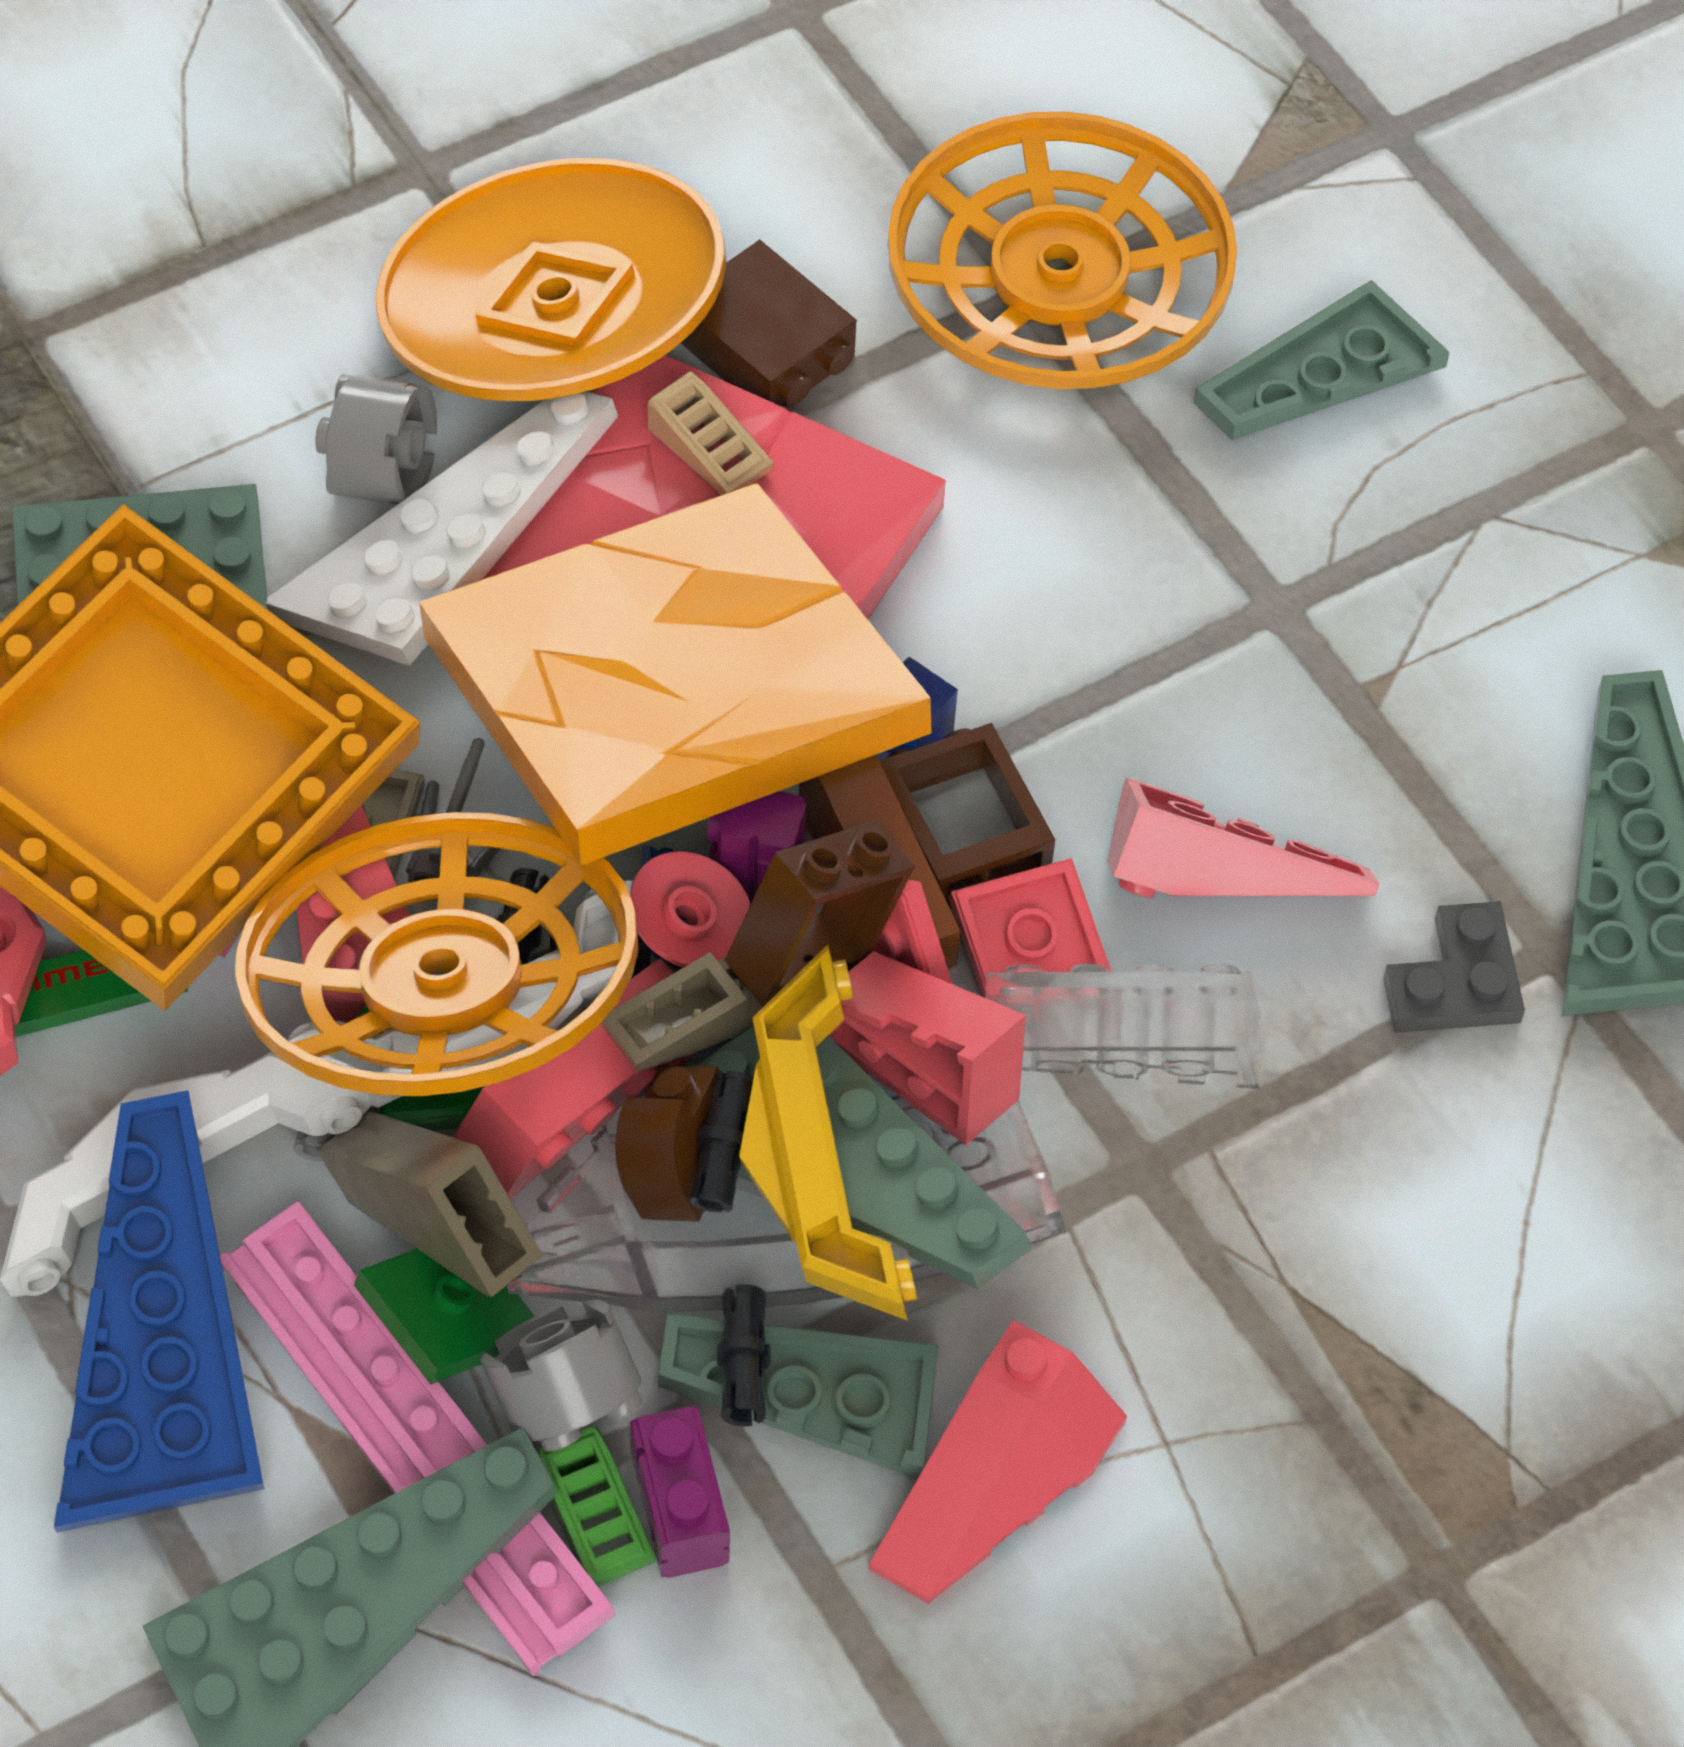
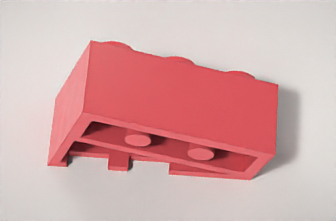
[829,951,1026,1145]

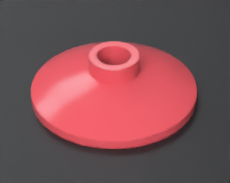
[630,851,751,968]

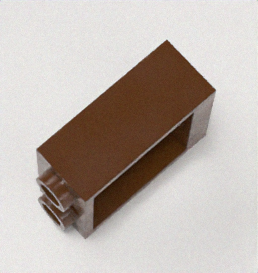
[879,723,1055,909]
[725,820,915,1007]

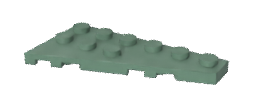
[1561,670,1684,1016]
[696,1025,1032,1289]
[142,1427,558,1747]

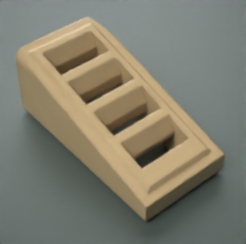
[648,372,773,495]

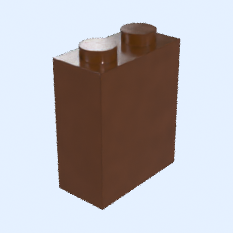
[680,239,857,408]

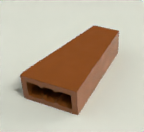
[799,755,961,970]

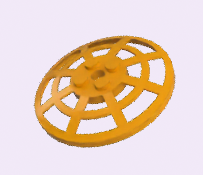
[887,111,1237,389]
[235,812,638,1096]

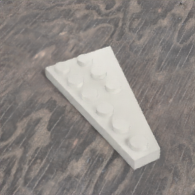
[265,391,618,666]

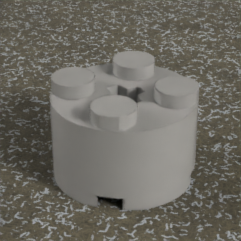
[315,374,437,504]
[481,1300,642,1452]

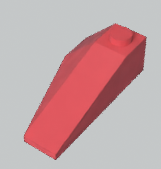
[1107,777,1379,898]

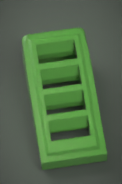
[536,1426,655,1587]

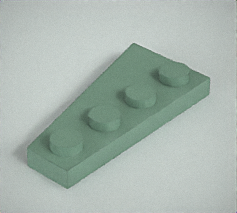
[1193,280,1450,440]
[658,1313,938,1479]

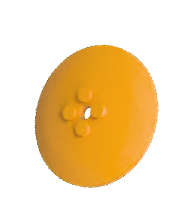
[376,158,726,401]

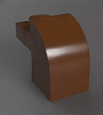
[615,1065,720,1222]

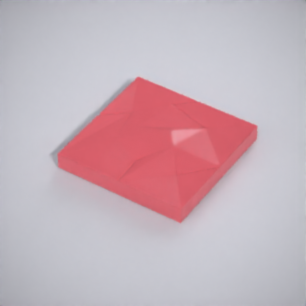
[482,355,946,619]

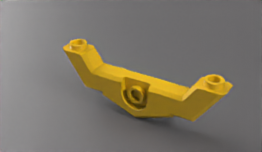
[739,945,917,1321]

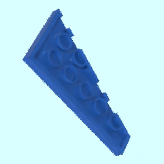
[54,1090,264,1533]

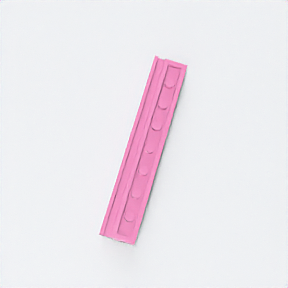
[220,1201,616,1677]

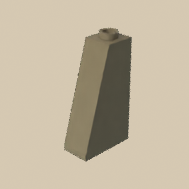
[317,1111,544,1297]

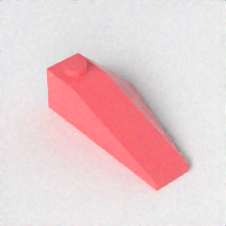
[869,1320,1127,1604]

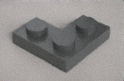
[1383,901,1525,1033]

